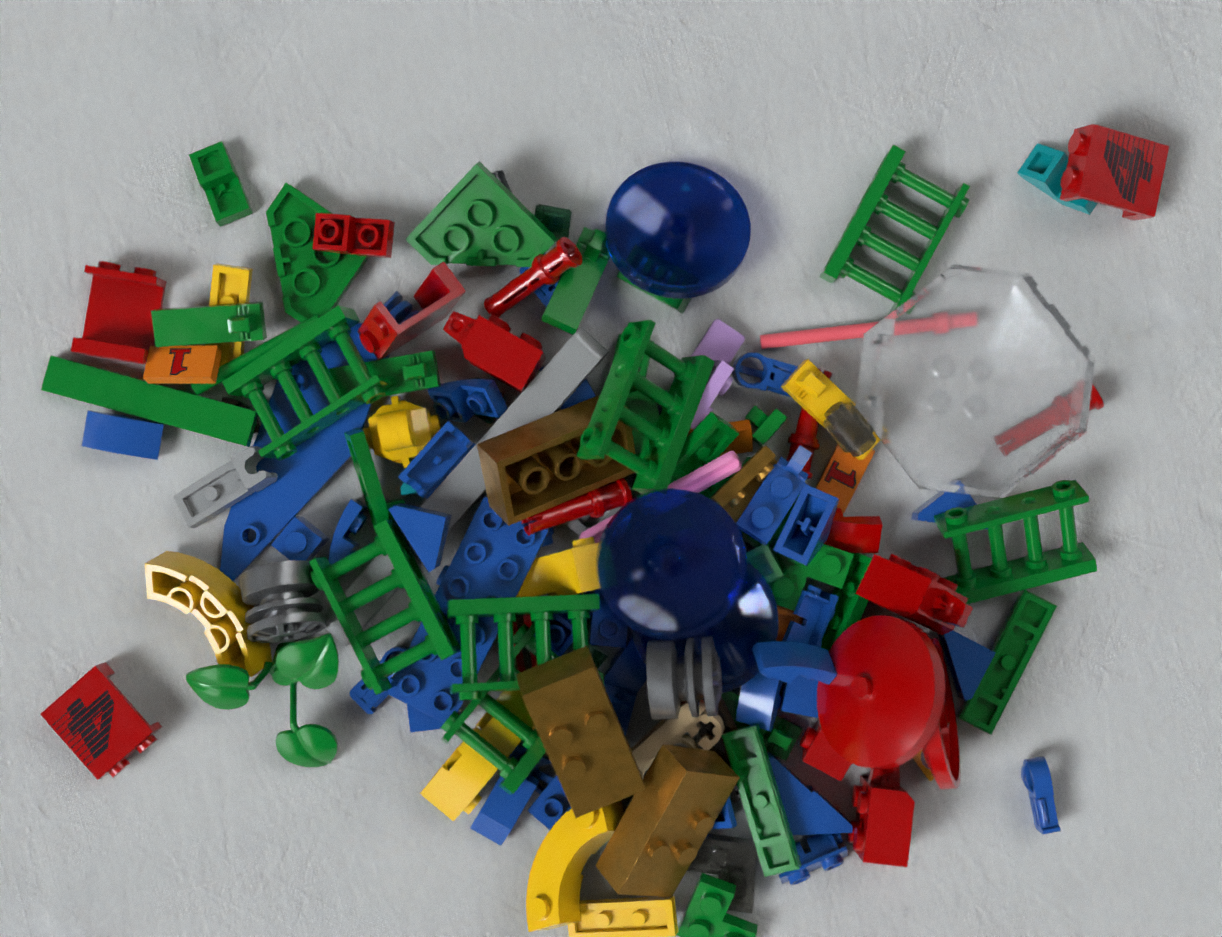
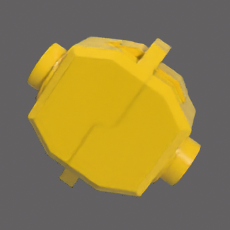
[363,395,441,468]

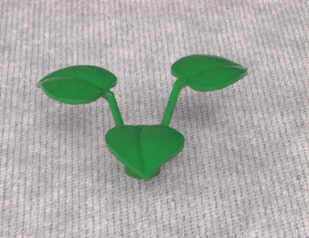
[186,633,339,767]

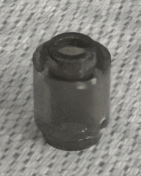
[823,401,876,457]

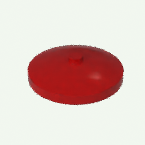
[817,615,945,769]
[922,638,961,790]

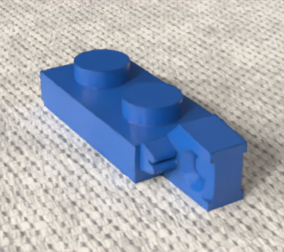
[735,445,812,546]

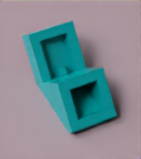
[1017,143,1098,215]

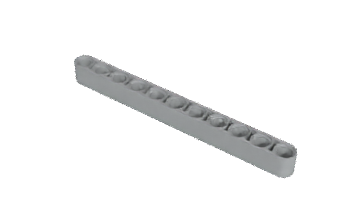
[324,327,609,646]

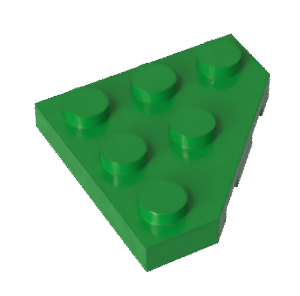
[405,161,558,267]
[266,182,369,323]

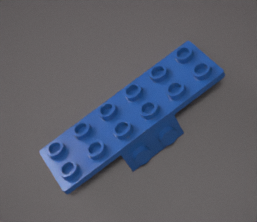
[387,497,549,723]

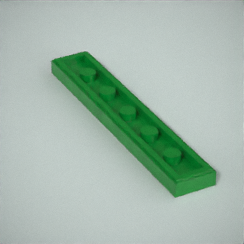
[41,355,258,447]

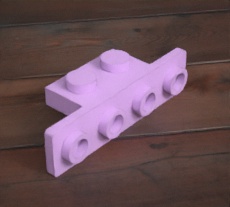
[658,319,745,430]

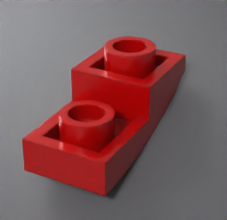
[312,213,395,258]
[825,508,883,553]

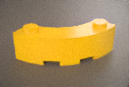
[517,537,617,597]
[144,551,272,677]
[420,690,535,821]
[526,800,624,932]

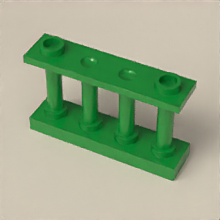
[819,145,970,318]
[222,305,394,461]
[577,320,715,495]
[934,479,1097,604]
[309,520,461,695]
[446,594,604,700]
[441,622,605,795]

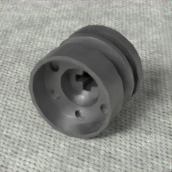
[239,560,326,643]
[646,637,722,720]

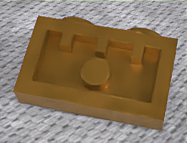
[710,445,777,522]

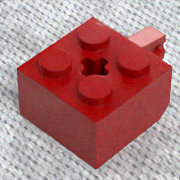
[443,311,546,393]
[856,554,973,635]
[848,766,915,868]

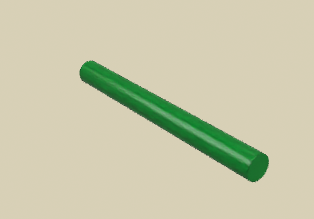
[191,314,320,395]

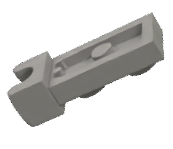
[173,446,278,528]

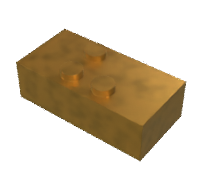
[477,395,635,525]
[516,646,646,818]
[596,744,740,897]

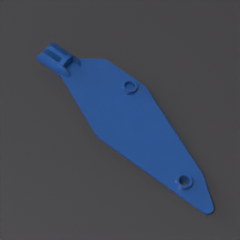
[220,291,419,581]

